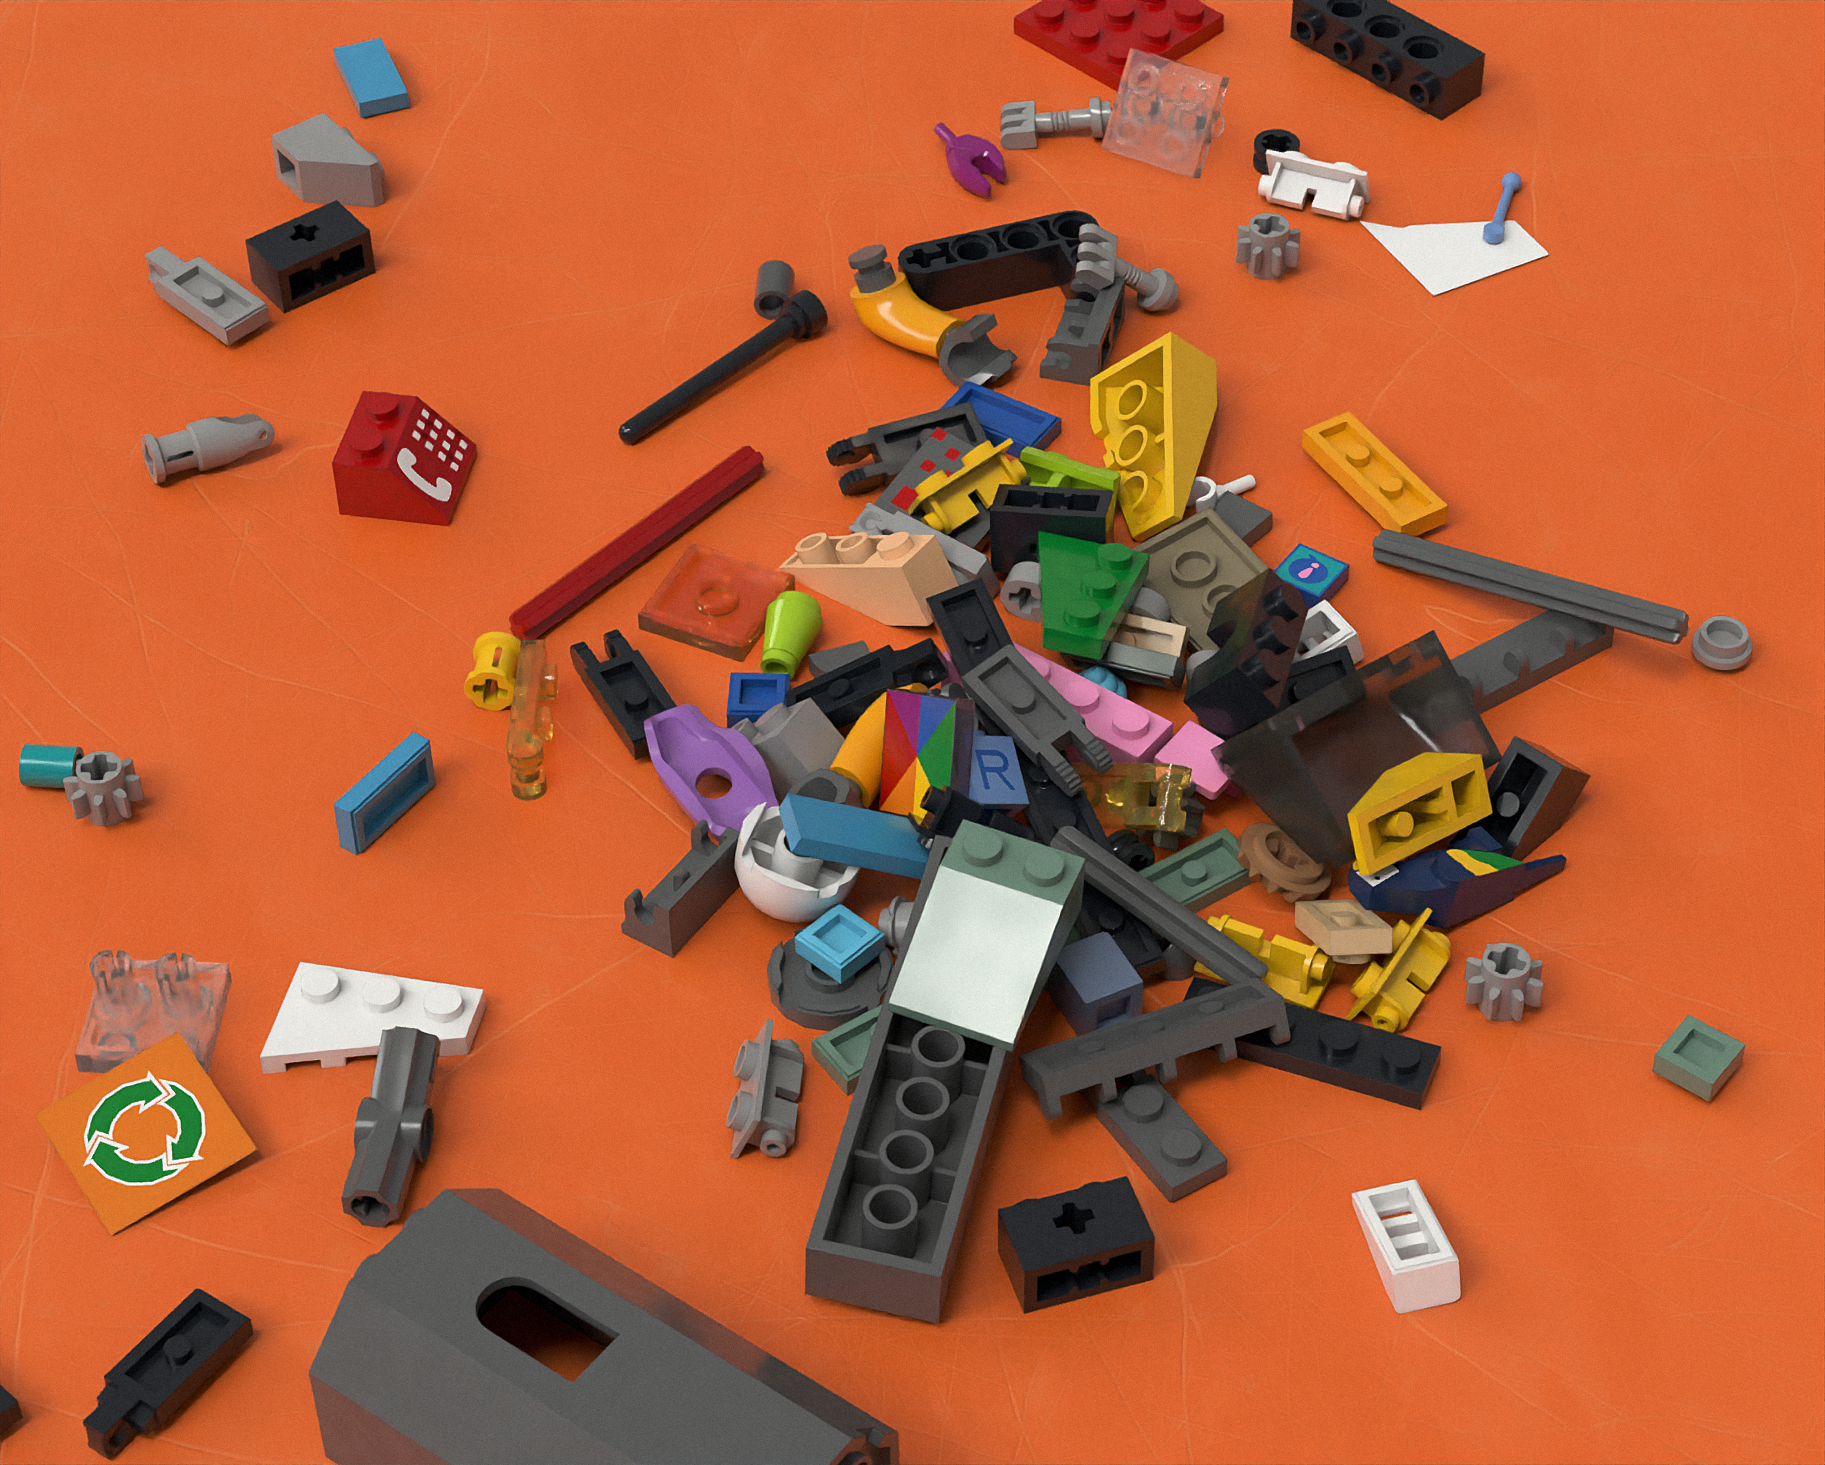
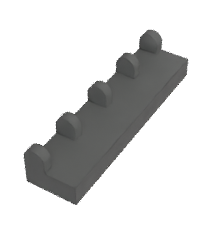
[1391,610,1614,741]
[1019,977,1290,1121]

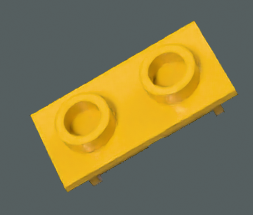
[907,438,1027,536]
[1344,907,1451,1033]
[1194,914,1337,1010]

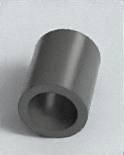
[754,260,795,320]

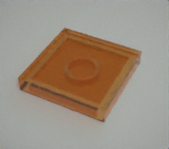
[638,543,795,662]

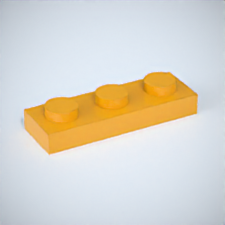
[1302,411,1448,537]

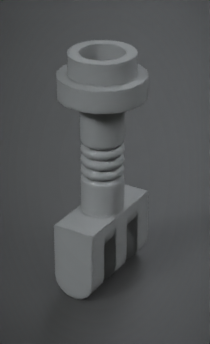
[1000,97,1114,150]
[1075,223,1178,312]

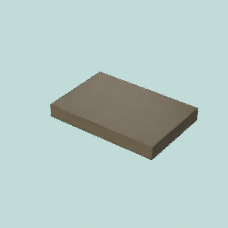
[1131,507,1269,655]

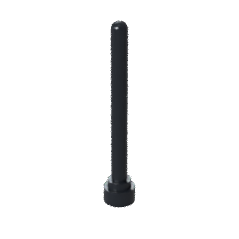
[618,290,828,444]

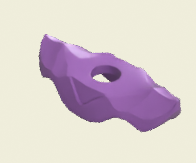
[644,704,779,842]

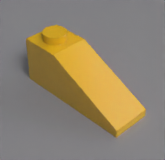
[1347,752,1493,876]

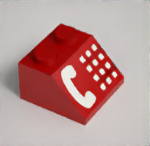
[332,391,477,526]

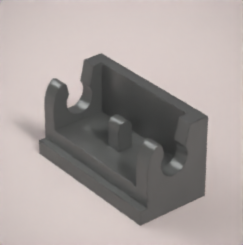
[1040,277,1125,386]
[621,819,740,958]

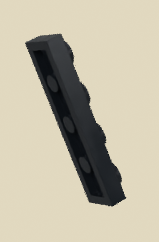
[1182,976,1441,1110]

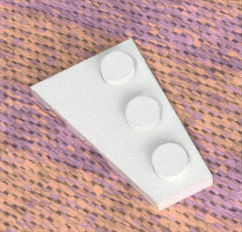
[260,962,486,1074]

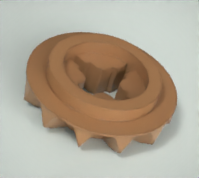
[1236,823,1331,903]

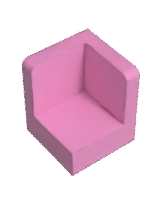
[1151,720,1250,800]

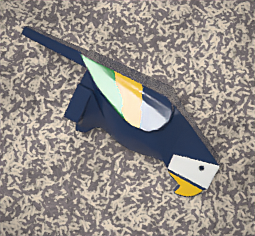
[1348,826,1567,929]

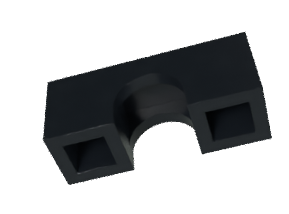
[1183,568,1309,741]

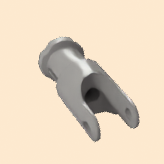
[141,413,275,484]

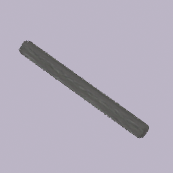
[1372,529,1689,645]

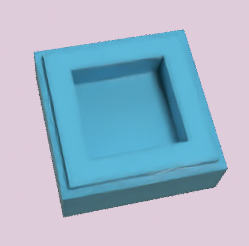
[795,903,885,984]

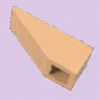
[779,532,959,626]

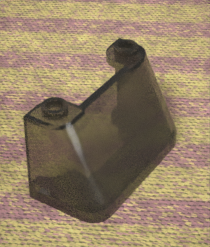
[1210,630,1502,870]

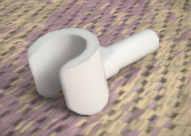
[1186,475,1256,514]

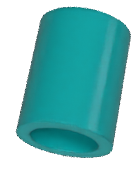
[19,744,84,788]

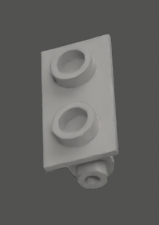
[726,1019,804,1159]

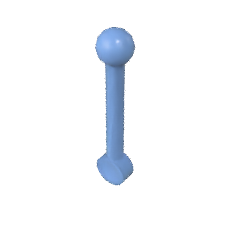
[1483,172,1522,243]

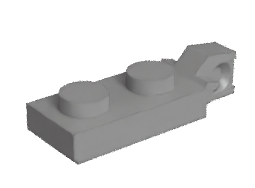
[145,246,270,346]
[849,502,1001,599]

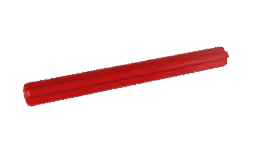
[509,446,765,643]

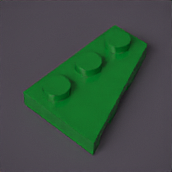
[1036,531,1150,660]

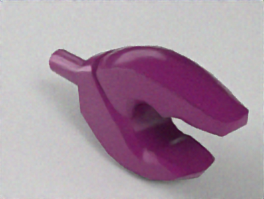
[934,123,1007,198]

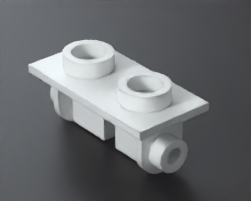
[1258,149,1370,221]

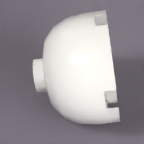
[734,802,861,923]

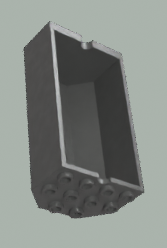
[308,1188,900,1465]

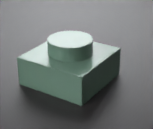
[1652,1015,1746,1101]

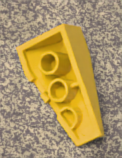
[1090,332,1217,542]

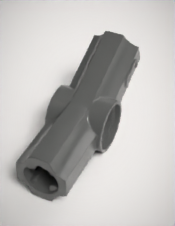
[341,1026,441,1228]

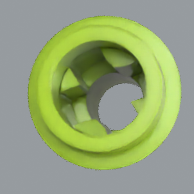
[760,591,823,679]

